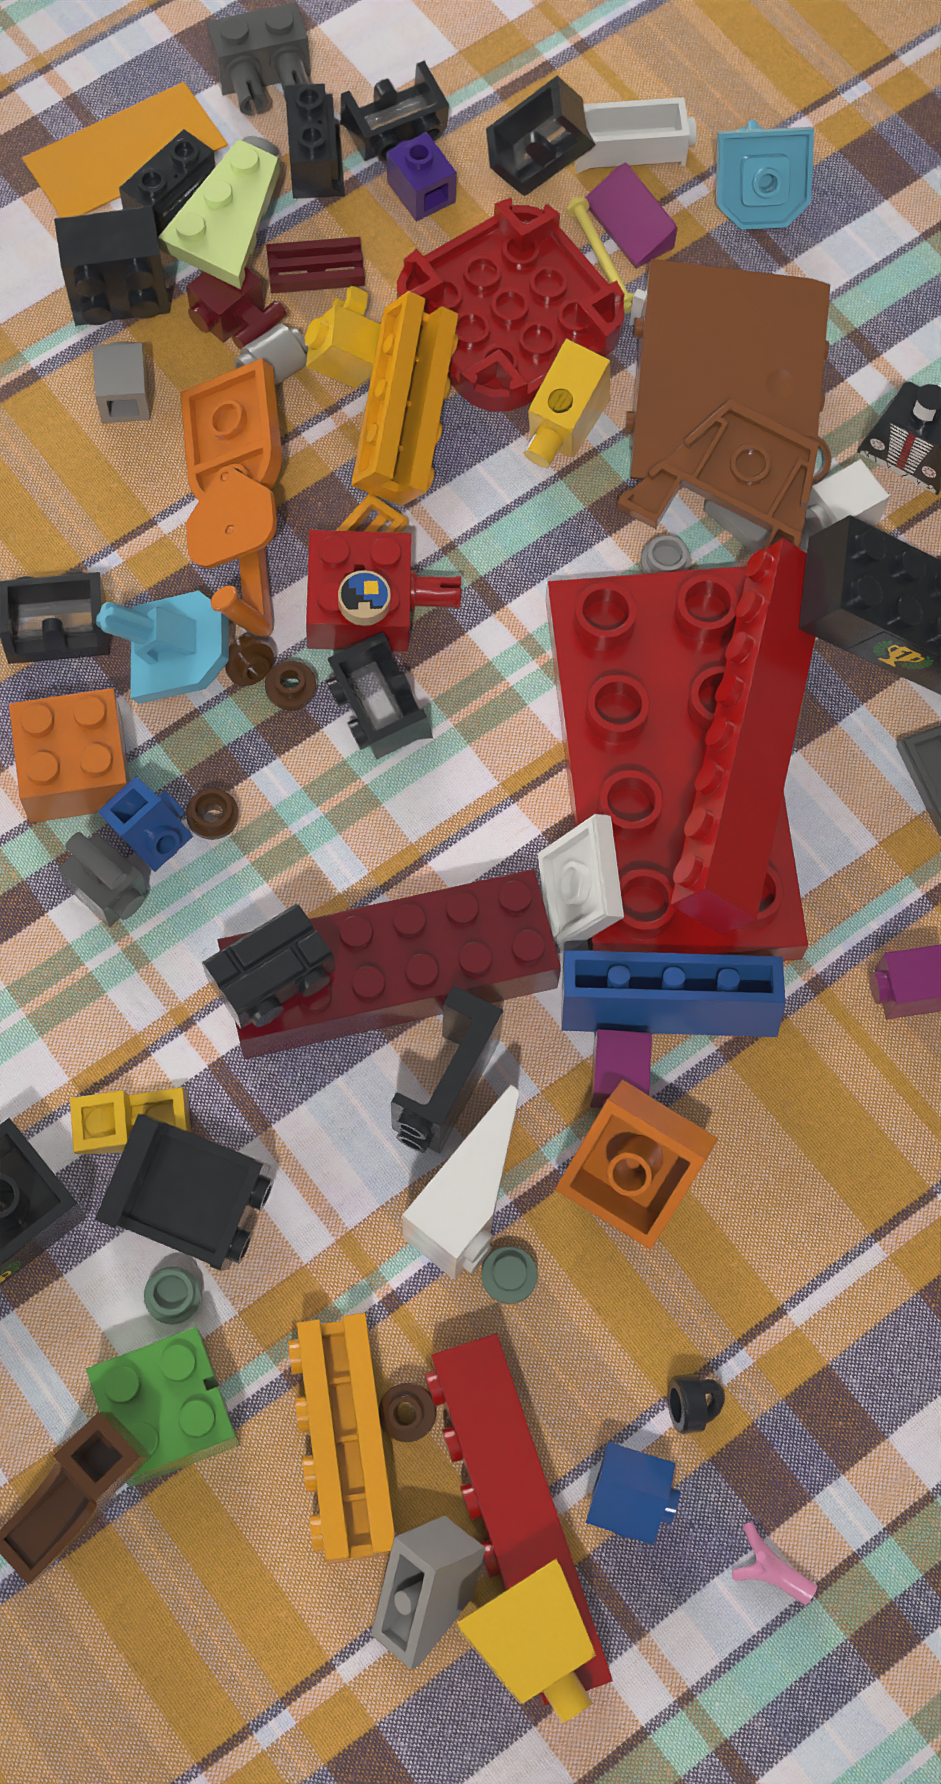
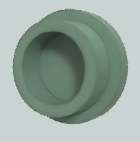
[481,1247,538,1304]
[144,1266,201,1324]

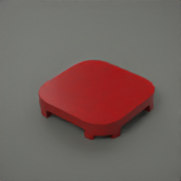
[397,198,625,412]

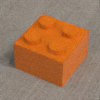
[9,688,130,823]
[554,1080,718,1250]

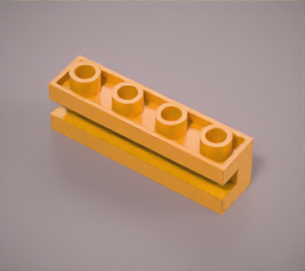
[351,291,458,506]
[288,1313,395,1564]

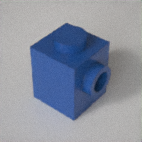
[97,776,193,872]
[585,1442,681,1545]

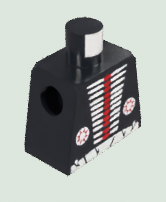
[857,382,941,495]

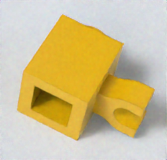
[305,286,381,388]

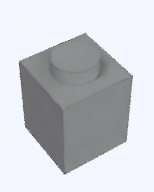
[93,341,150,423]

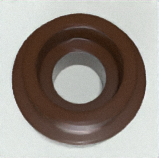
[225,637,274,687]
[265,661,316,711]
[186,788,239,840]
[379,1383,437,1442]

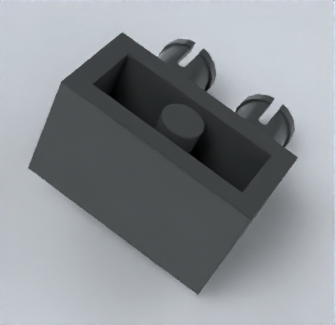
[207,2,311,116]

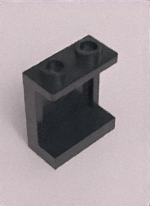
[391,986,504,1154]
[95,1114,274,1271]

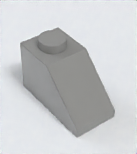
[371,1516,486,1669]

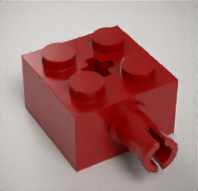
[306,530,461,652]

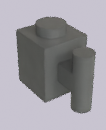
[58,832,148,928]

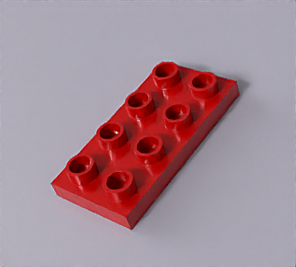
[545,566,808,961]

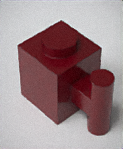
[186,266,287,350]

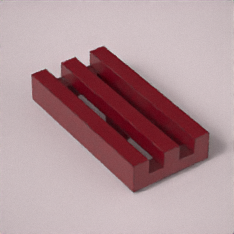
[266,236,365,294]

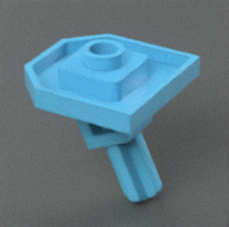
[716,120,814,230]
[96,591,229,704]

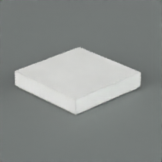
[538,814,624,953]

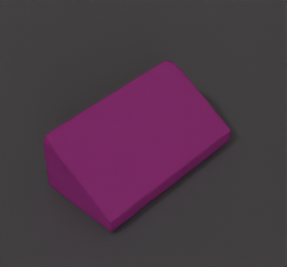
[585,162,677,269]

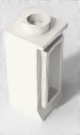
[574,97,696,173]

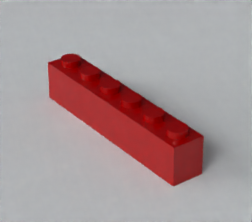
[424,1333,613,1706]

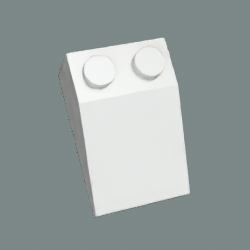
[402,1085,520,1280]

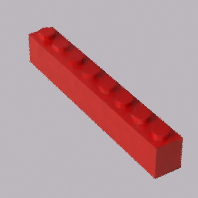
[670,537,816,934]

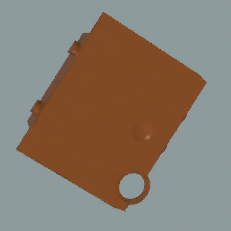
[625,259,831,492]

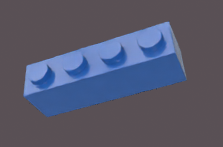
[561,950,786,1037]

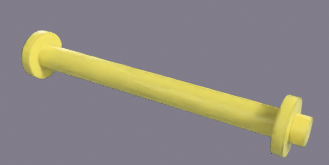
[566,197,634,313]

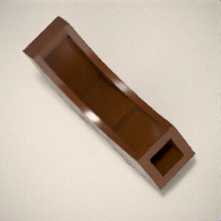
[0,1411,152,1585]

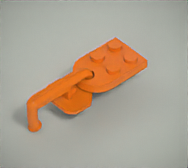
[180,358,282,638]

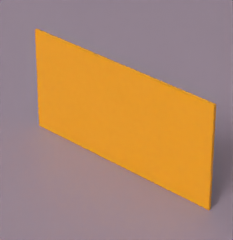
[22,82,228,218]

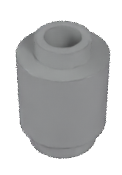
[234,324,308,386]

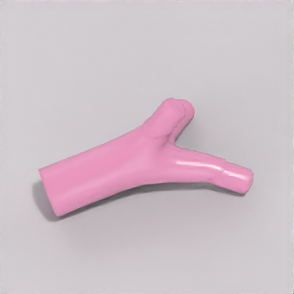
[732,1522,817,1605]

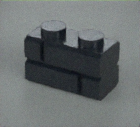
[202,903,335,1029]

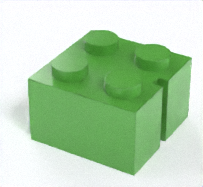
[86,1326,240,1488]

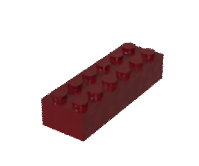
[217,869,561,1060]

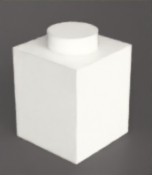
[806,459,890,533]

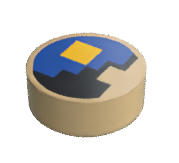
[338,570,391,626]

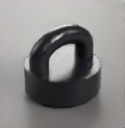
[667,1373,725,1434]

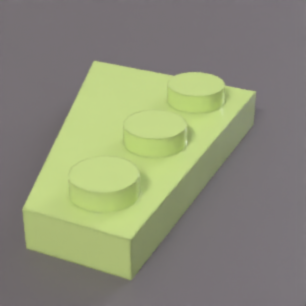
[158,139,280,289]

